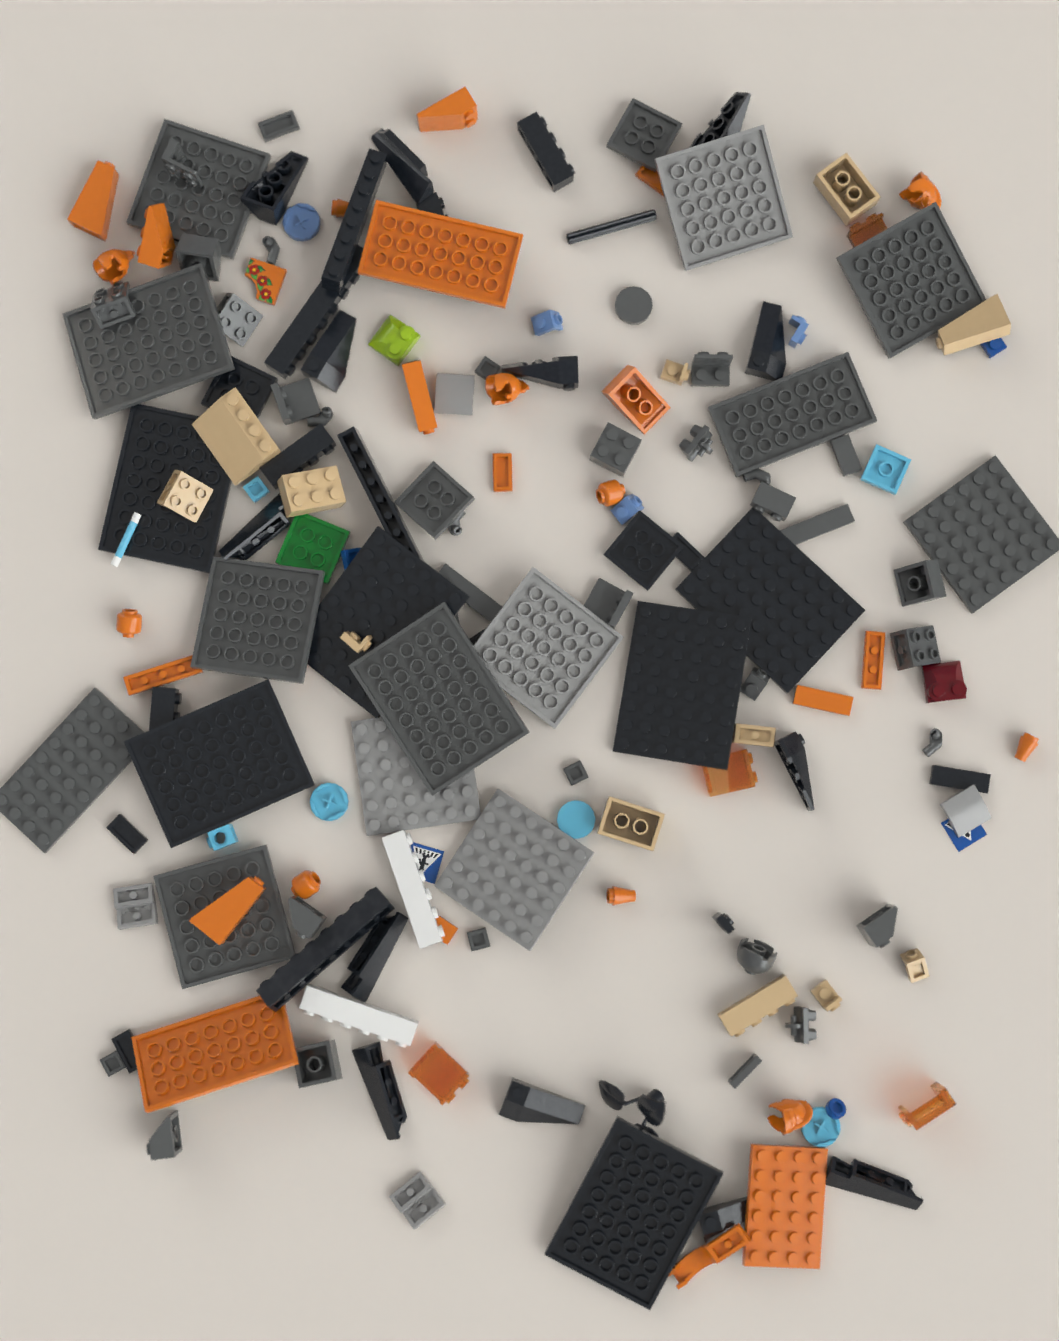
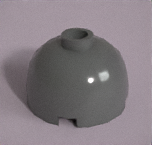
[737,938,777,975]

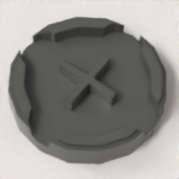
[615,286,653,325]

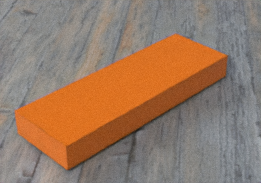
[861,631,885,690]
[792,685,854,716]

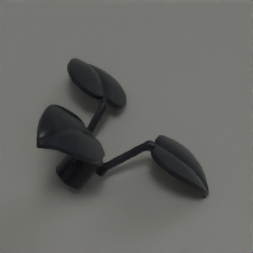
[599,1080,666,1138]

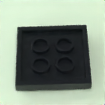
[201,356,278,418]
[603,511,684,591]

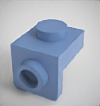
[531,310,563,336]
[788,315,809,348]
[610,494,644,525]

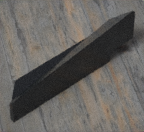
[371,128,434,204]
[219,493,291,560]
[341,912,408,1002]
[352,1042,407,1140]
[826,1156,923,1210]

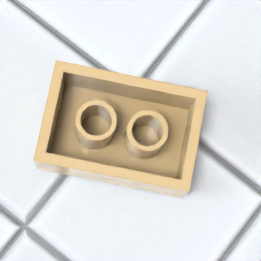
[813,153,881,226]
[277,465,346,518]
[597,796,665,851]

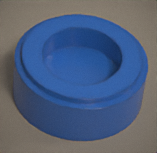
[825,1098,846,1120]

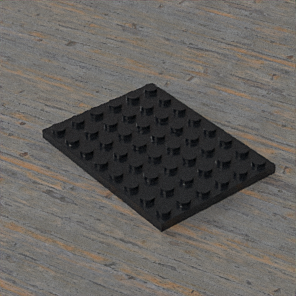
[98,404,232,573]
[675,507,865,694]
[308,526,470,718]
[613,601,752,770]
[124,679,315,848]
[545,1116,723,1310]

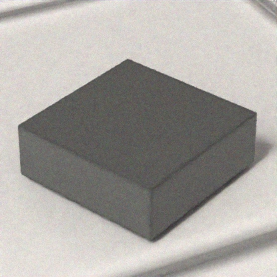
[475,356,501,380]
[563,760,589,786]
[467,927,490,951]
[100,1050,126,1077]

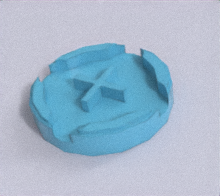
[310,783,349,821]
[557,800,595,839]
[801,1107,841,1147]

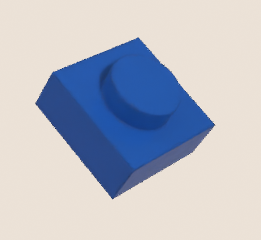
[980,338,1007,359]
[340,548,361,570]

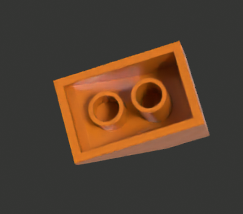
[416,87,478,132]
[601,365,671,434]

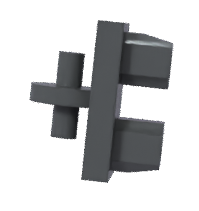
[679,424,713,462]
[785,1006,817,1044]

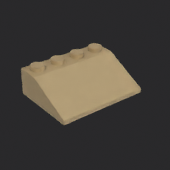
[192,387,281,486]

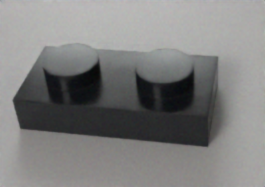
[712,912,734,934]

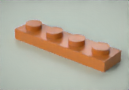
[123,655,204,696]

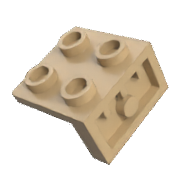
[157,470,213,523]

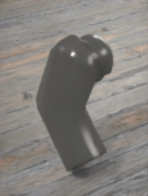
[262,236,280,265]
[307,407,333,427]
[743,469,771,485]
[449,511,466,536]
[922,728,942,757]

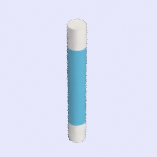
[111,512,141,567]

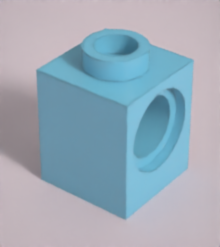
[206,824,239,851]

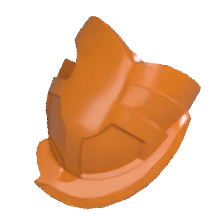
[899,172,941,209]
[93,249,136,285]
[485,373,529,405]
[767,1099,813,1135]

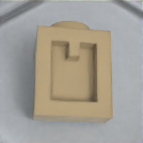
[660,359,691,386]
[340,631,373,653]
[900,948,930,983]
[810,979,842,1012]

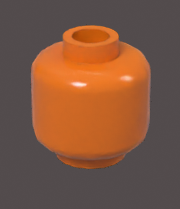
[596,479,625,507]
[116,609,142,638]
[291,870,321,899]

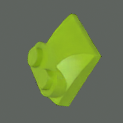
[368,315,421,367]

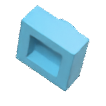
[243,476,270,503]

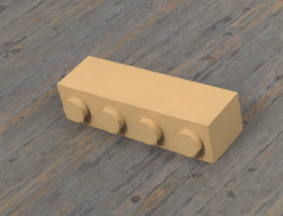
[717,974,798,1037]

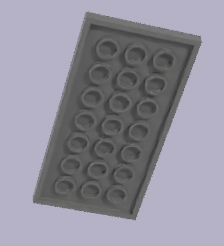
[708,352,877,478]
[0,688,145,853]

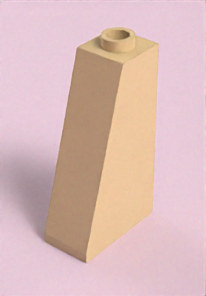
[935,294,1011,356]

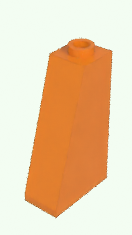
[67,160,119,241]
[402,360,438,435]
[189,876,266,945]

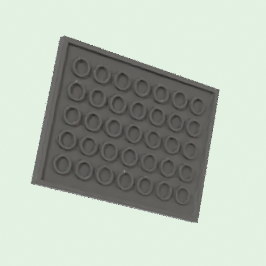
[63,263,235,420]
[349,602,530,796]

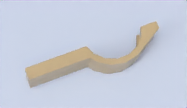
[732,723,776,748]

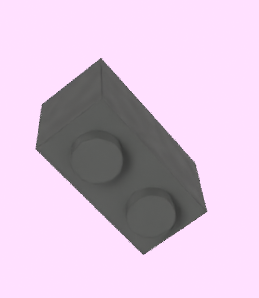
[750,482,796,522]

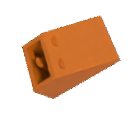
[137,202,175,269]

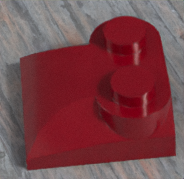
[921,661,967,703]

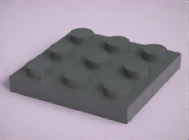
[606,98,682,173]
[394,461,475,540]

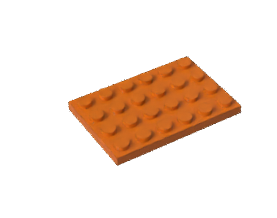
[742,1144,828,1269]

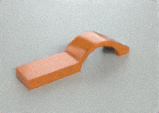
[669,1223,751,1290]

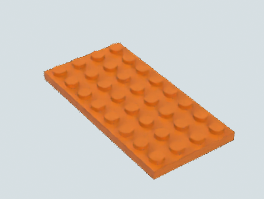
[358,200,523,309]
[131,996,299,1113]

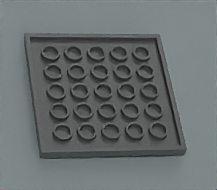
[127,119,271,260]
[836,202,986,359]
[903,455,1059,614]
[190,556,325,684]
[153,845,295,989]

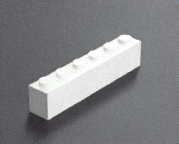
[382,830,445,949]
[299,984,419,1048]

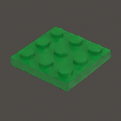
[275,514,351,585]

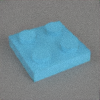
[860,444,911,495]

